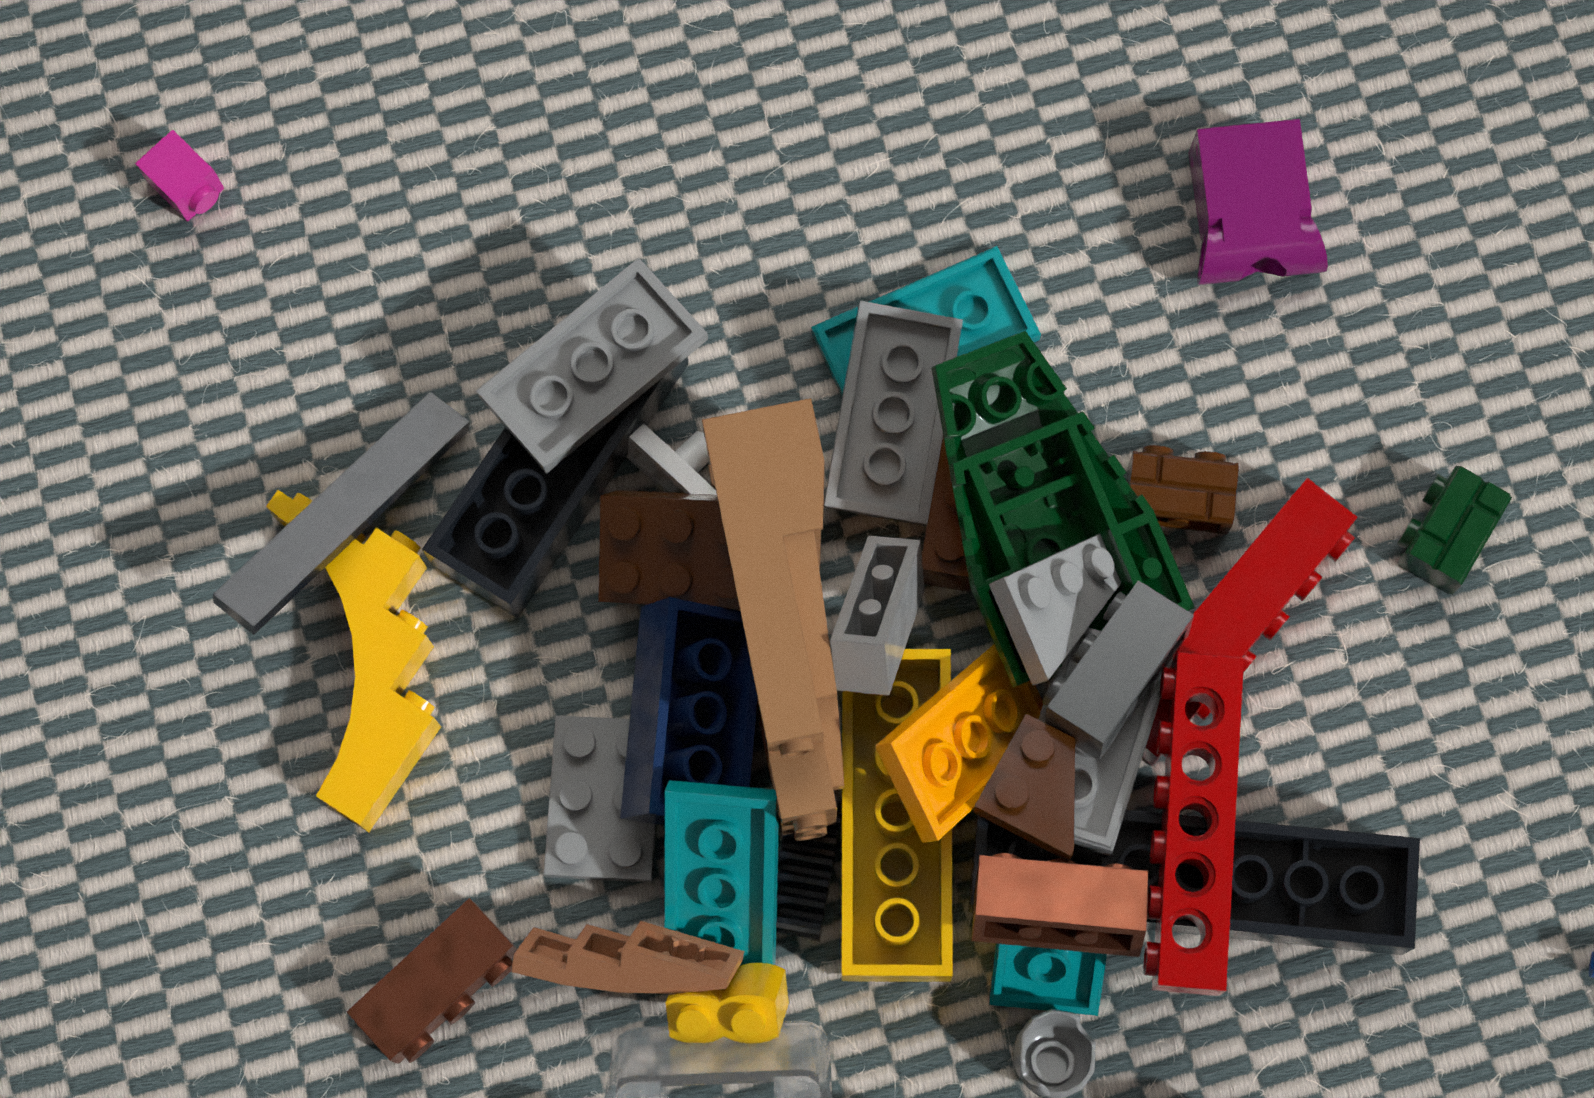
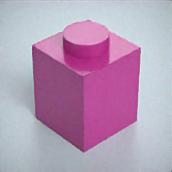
[135,129,224,222]

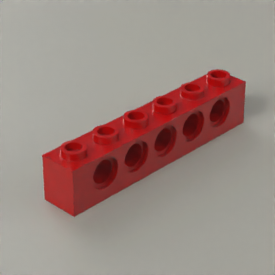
[1143,652,1244,996]

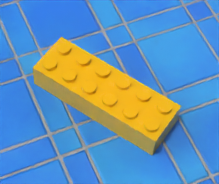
[842,649,953,982]

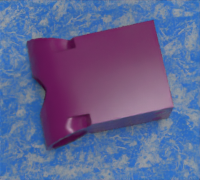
[1188,119,1328,285]

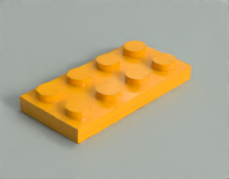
[875,644,1043,843]

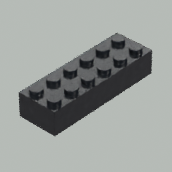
[422,357,689,619]

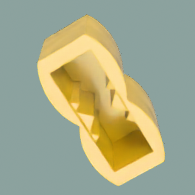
[665,963,789,1044]

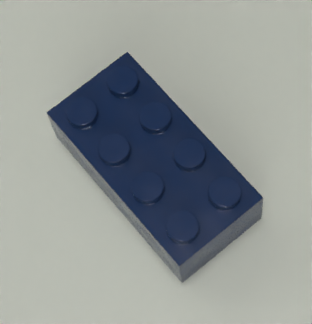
[620,597,758,826]

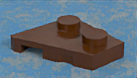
[974,714,1075,861]

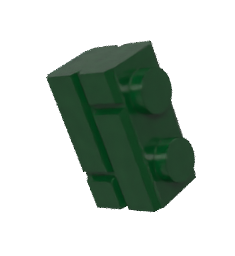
[1397,465,1512,595]

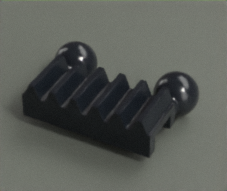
[776,811,842,942]

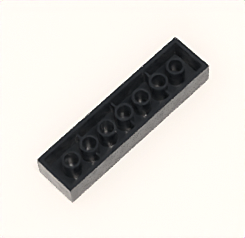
[968,810,1420,955]

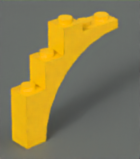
[266,490,441,833]

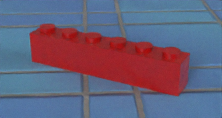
[1142,478,1358,767]

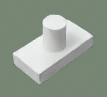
[627,424,717,495]

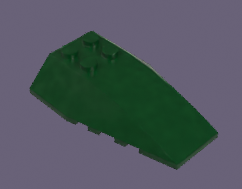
[931,330,1195,687]

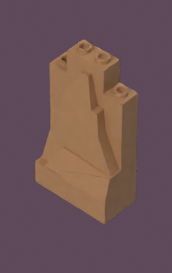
[702,398,844,841]

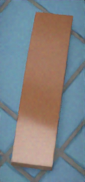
[512,921,744,994]

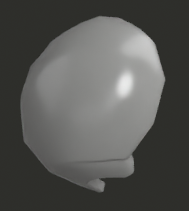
[1012,1009,1096,1098]

